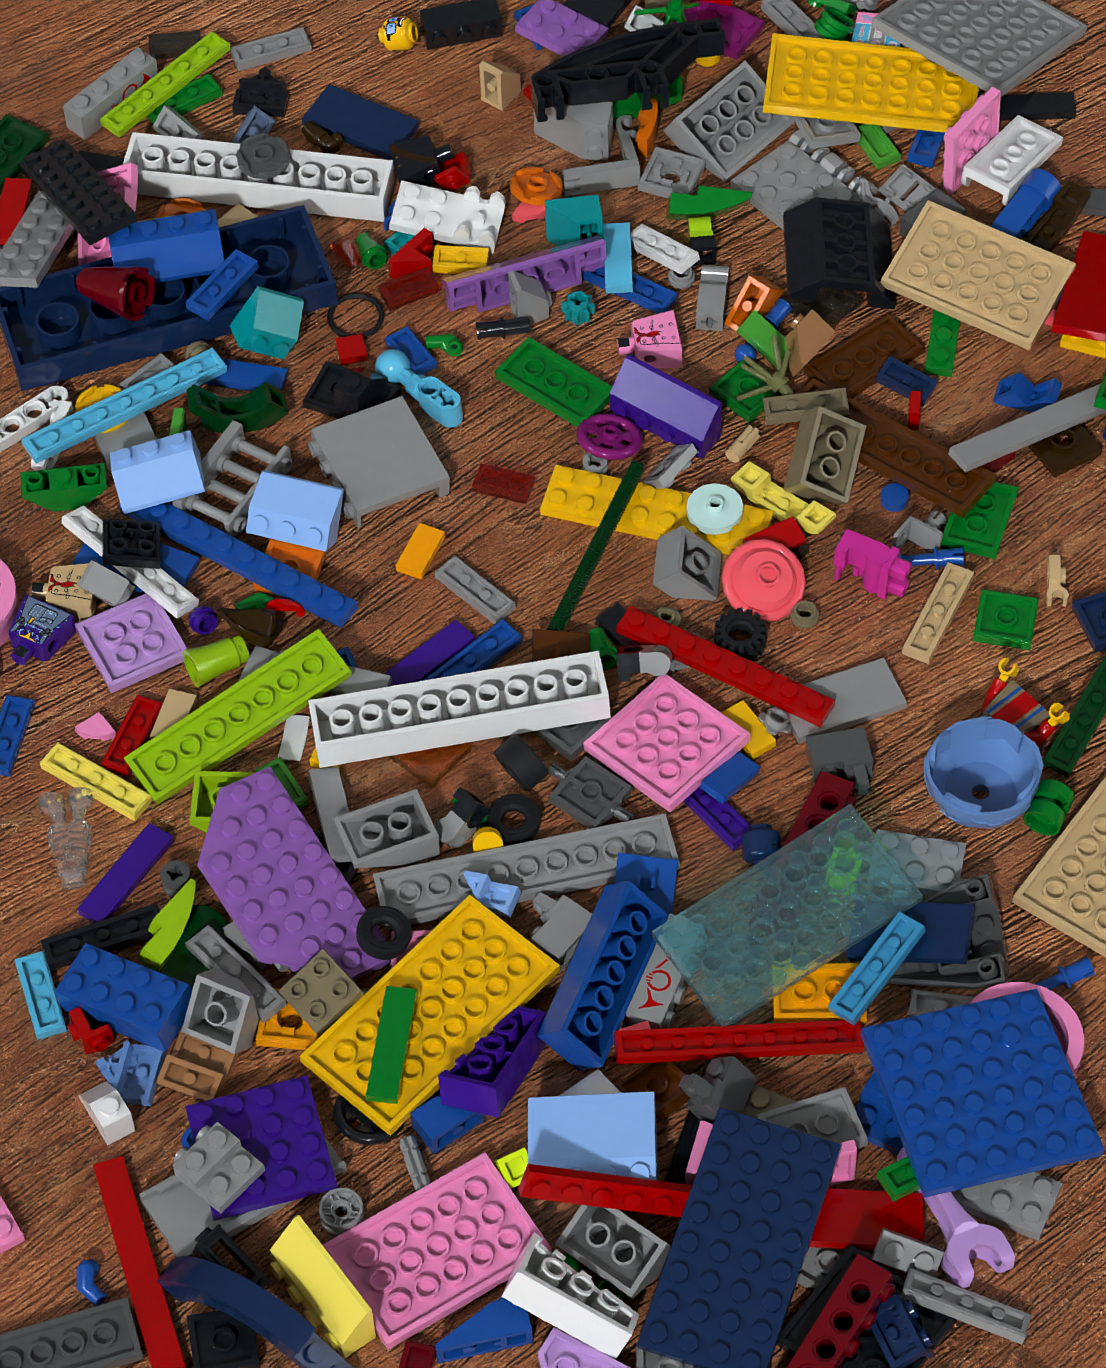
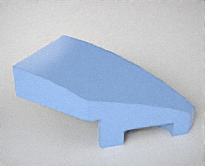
[463,871,521,918]

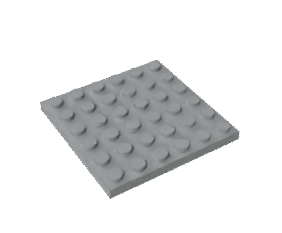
[871,0,1088,97]

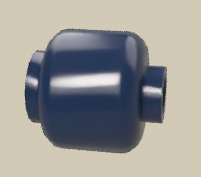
[741,824,781,870]

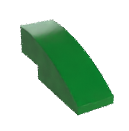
[666,185,752,220]

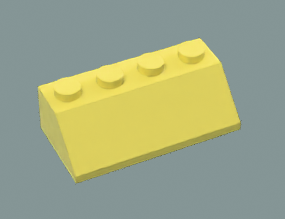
[269,1215,376,1359]

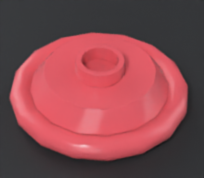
[722,539,806,622]

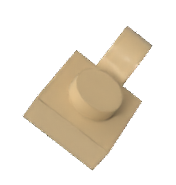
[1046,555,1069,607]

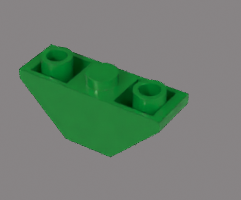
[20,463,107,512]

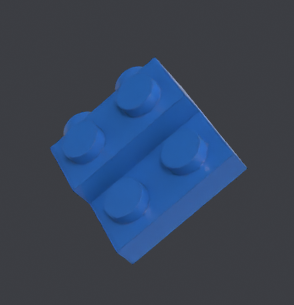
[855,1071,904,1156]

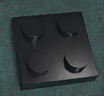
[187,1310,260,1368]

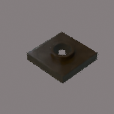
[1028,423,1102,478]

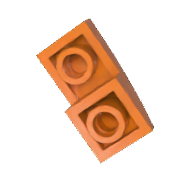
[635,98,658,157]

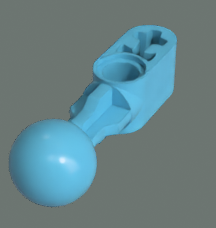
[375,349,463,428]

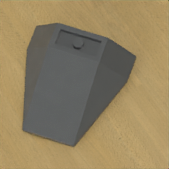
[886,874,1010,989]

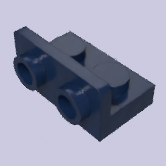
[871,1294,935,1368]

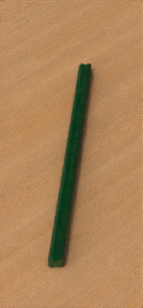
[530,460,645,662]

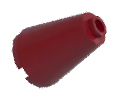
[76,266,155,321]

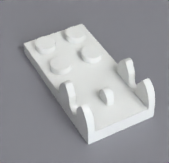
[961,115,1063,206]
[389,180,506,253]

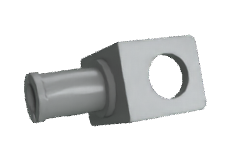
[891,510,946,553]

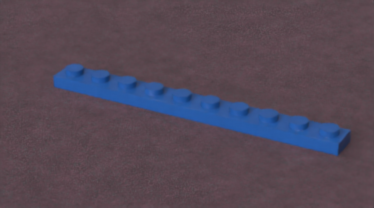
[119,502,358,628]

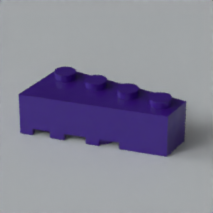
[438,1006,547,1118]

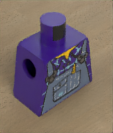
[9,595,77,665]

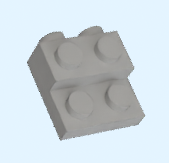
[173,1122,265,1214]

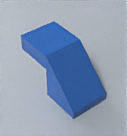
[993,372,1062,412]

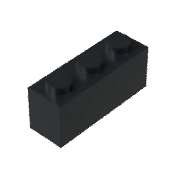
[419,0,503,50]

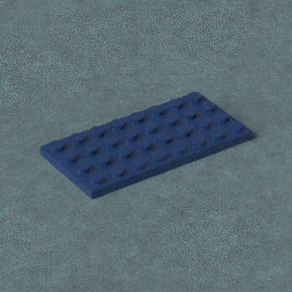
[637,1107,842,1368]

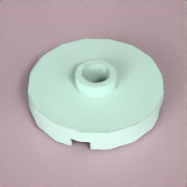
[686,483,743,535]

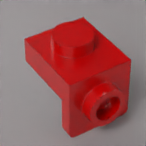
[434,152,471,192]
[67,1007,114,1055]

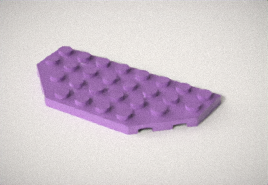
[197,767,391,980]

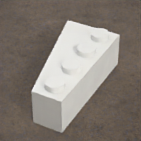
[501,1232,639,1359]

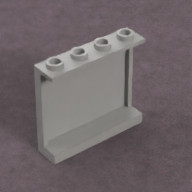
[308,396,450,528]

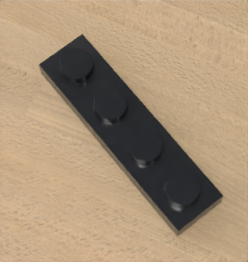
[41,903,160,971]

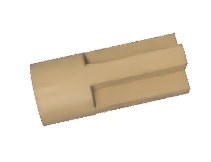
[725,425,760,463]

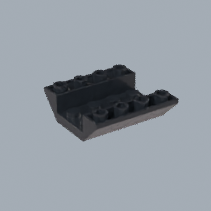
[783,197,896,309]

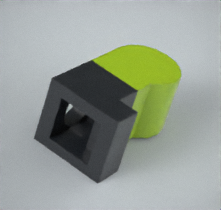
[688,216,716,266]

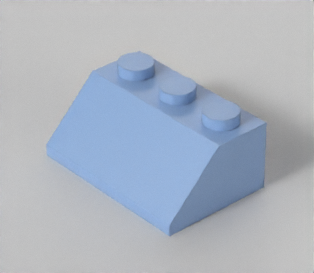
[110,430,205,514]
[246,470,344,551]

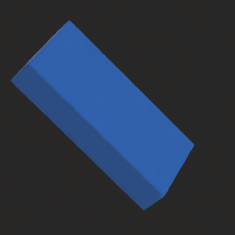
[385,326,437,374]
[700,751,761,804]

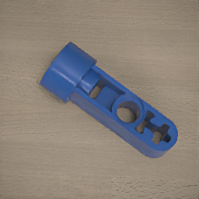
[990,169,1062,239]

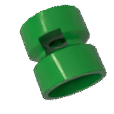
[1023,779,1075,836]

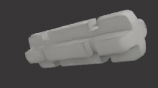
[399,1135,431,1192]

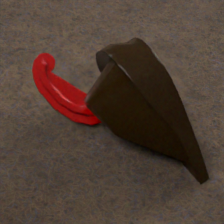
[217,598,305,647]

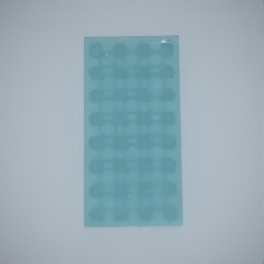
[652,804,923,1028]

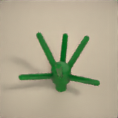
[634,0,699,25]

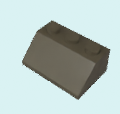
[783,406,866,505]

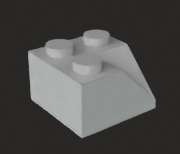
[181,969,259,1054]

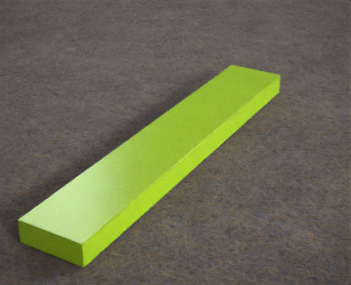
[100,31,231,138]

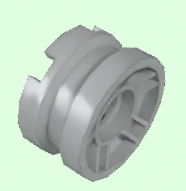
[319,1188,365,1238]

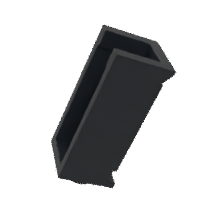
[192,1224,272,1290]

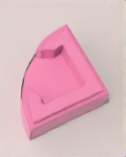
[75,712,116,741]

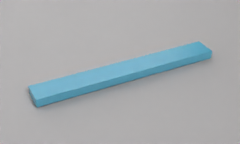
[22,347,227,464]

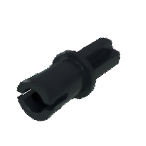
[476,317,531,340]

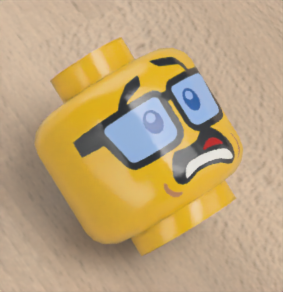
[378,16,419,51]

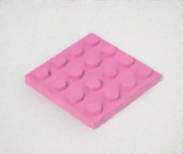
[583,674,750,812]

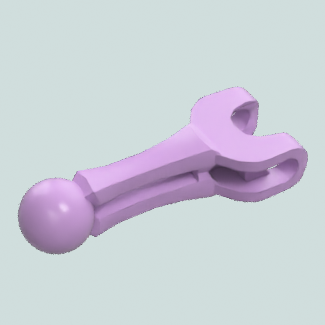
[897,1147,1015,1289]

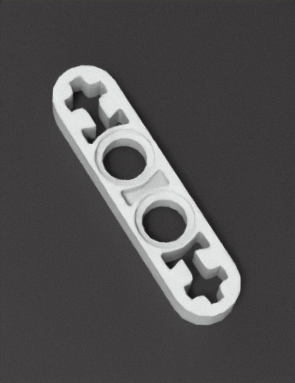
[0,385,70,453]

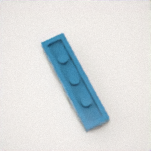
[828,911,926,1026]

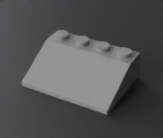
[663,61,795,182]

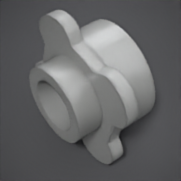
[758,707,792,735]

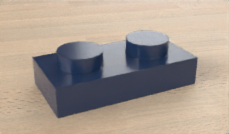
[875,356,938,407]

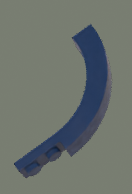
[156,1256,353,1368]

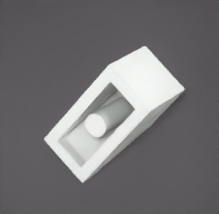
[79,1081,135,1146]

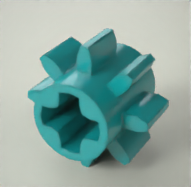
[561,291,595,325]

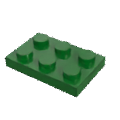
[941,482,1019,560]

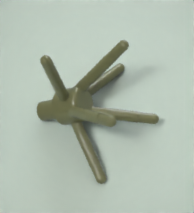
[736,335,795,401]

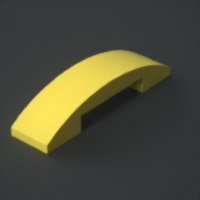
[731,461,836,534]

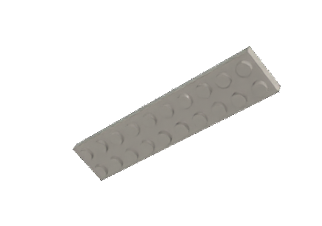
[373,813,680,930]

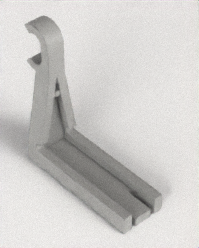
[562,115,640,196]

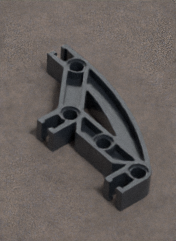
[531,18,725,122]

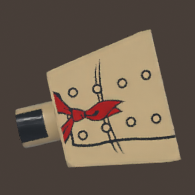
[31,563,98,622]

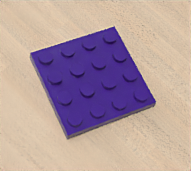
[185,1075,337,1221]

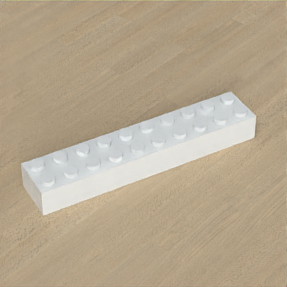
[123,132,395,222]
[308,651,611,768]

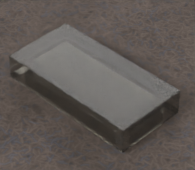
[148,30,201,59]

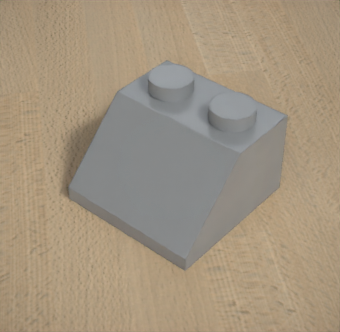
[653,526,722,601]

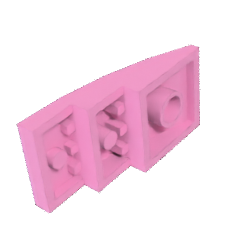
[78,163,138,266]

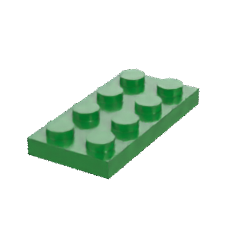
[495,337,613,427]

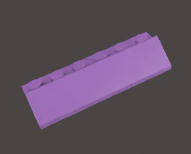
[441,235,607,313]

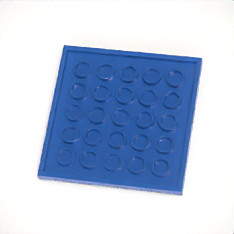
[860,989,1104,1198]

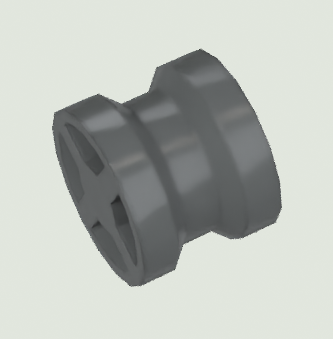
[160,860,191,898]

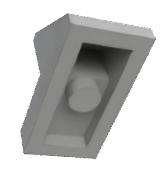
[78,560,135,607]

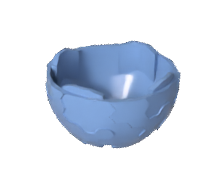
[924,716,1044,829]

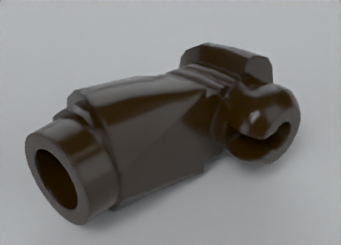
[301,121,344,154]

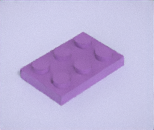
[515,0,609,57]

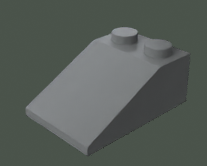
[533,102,613,161]
[333,789,440,869]

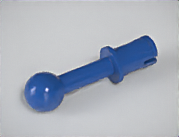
[735,298,792,363]
[899,547,965,570]
[1035,956,1095,990]

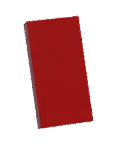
[742,516,807,550]

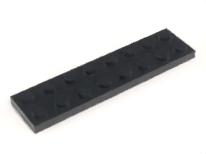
[19,139,138,245]

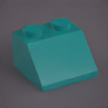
[229,286,304,360]

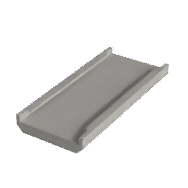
[139,1134,347,1257]

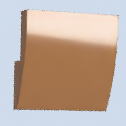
[156,1029,240,1101]

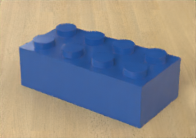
[54,943,192,1052]

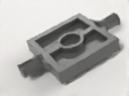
[548,756,634,829]

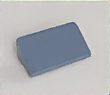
[229,105,276,144]

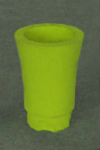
[182,635,250,688]

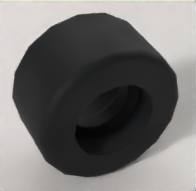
[494,734,549,791]

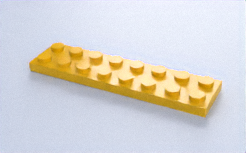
[540,465,774,555]

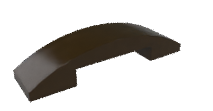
[1020,180,1091,252]

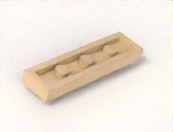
[902,562,974,664]

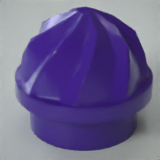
[189,605,218,635]

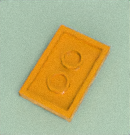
[771,963,867,1023]

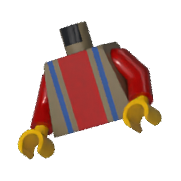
[981,658,1070,746]

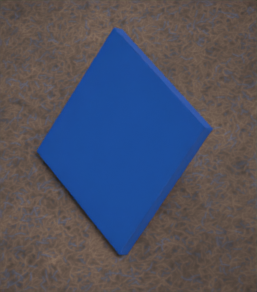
[614,852,678,915]

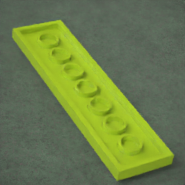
[124,629,352,805]

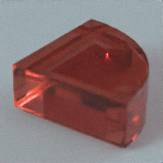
[329,239,361,267]

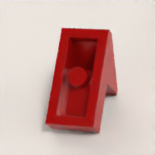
[389,228,434,280]

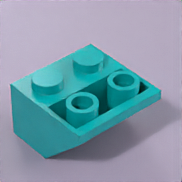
[545,195,603,246]

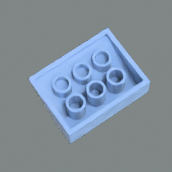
[528,1091,659,1181]

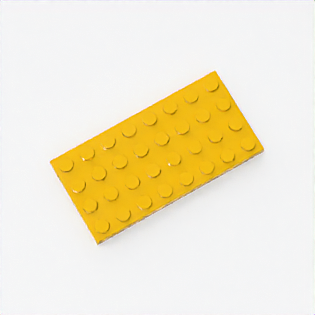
[763,33,979,133]
[300,895,560,1136]

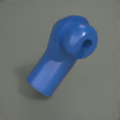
[76,1259,107,1306]

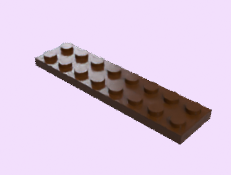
[786,378,996,518]

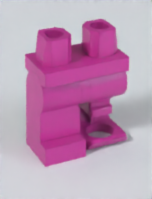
[833,529,912,600]

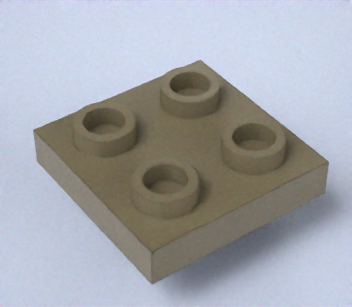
[278,949,365,1036]

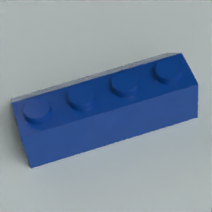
[108,209,224,283]

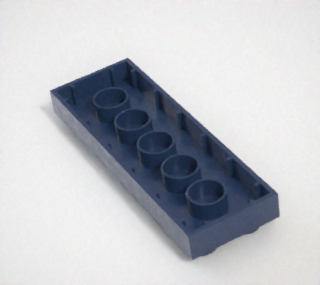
[0,205,338,391]

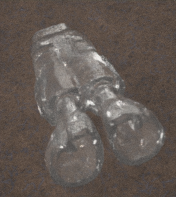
[38,787,94,889]

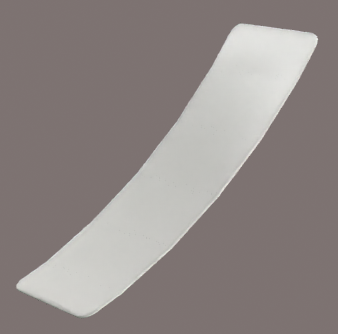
[277,715,310,761]

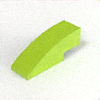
[138,878,196,972]

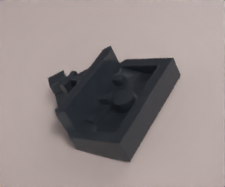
[232,67,288,117]

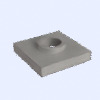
[638,147,706,198]

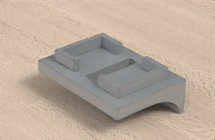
[878,164,937,213]

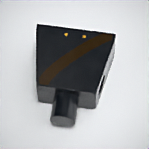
[388,135,455,187]

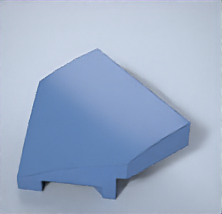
[95,1040,167,1107]

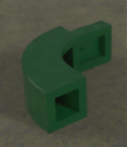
[187,382,288,433]

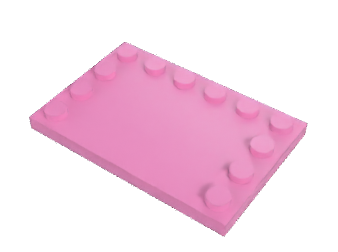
[323,1152,552,1350]

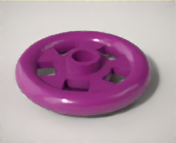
[576,414,643,460]

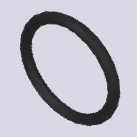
[327,293,384,338]

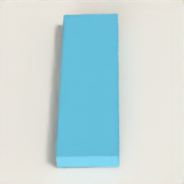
[603,222,633,294]
[14,951,67,1040]

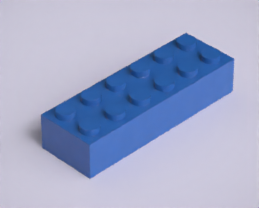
[537,880,669,1071]

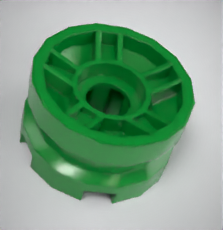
[814,6,856,41]

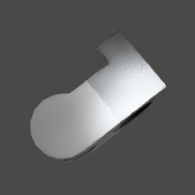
[616,645,673,682]
[435,786,491,848]

